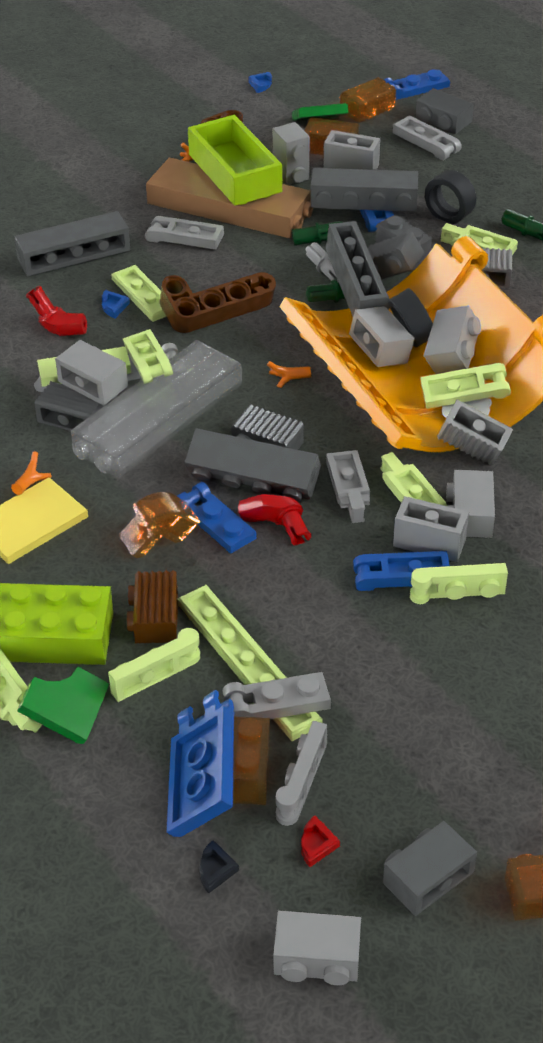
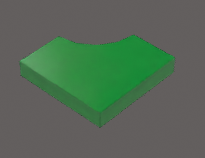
[17,667,109,744]

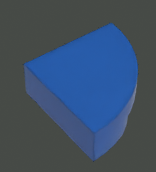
[248,72,272,93]
[102,290,130,319]

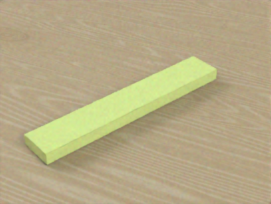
[177,585,323,741]

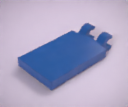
[167,690,234,837]

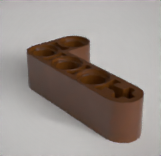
[160,272,276,333]

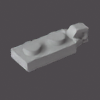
[326,450,370,523]

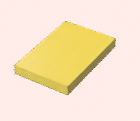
[0,477,88,564]

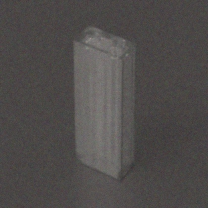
[71,340,242,478]

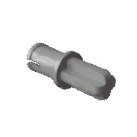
[305,242,338,283]

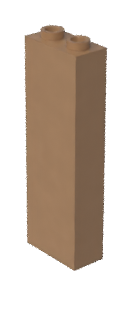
[146,157,313,238]

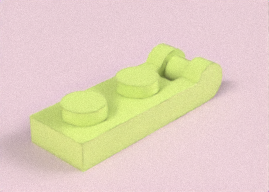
[123,329,173,385]
[420,363,511,409]
[410,563,508,604]
[108,628,200,702]

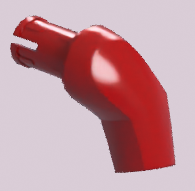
[25,286,87,336]
[238,494,312,546]

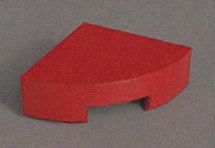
[301,815,340,867]

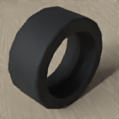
[424,170,477,224]
[388,288,433,347]

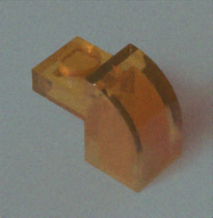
[118,492,200,558]

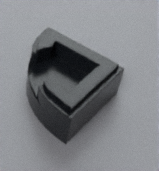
[199,840,239,894]

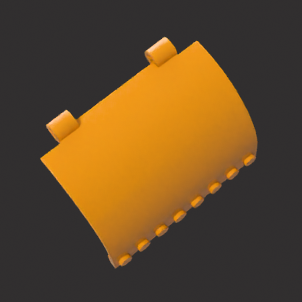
[279,236,543,452]

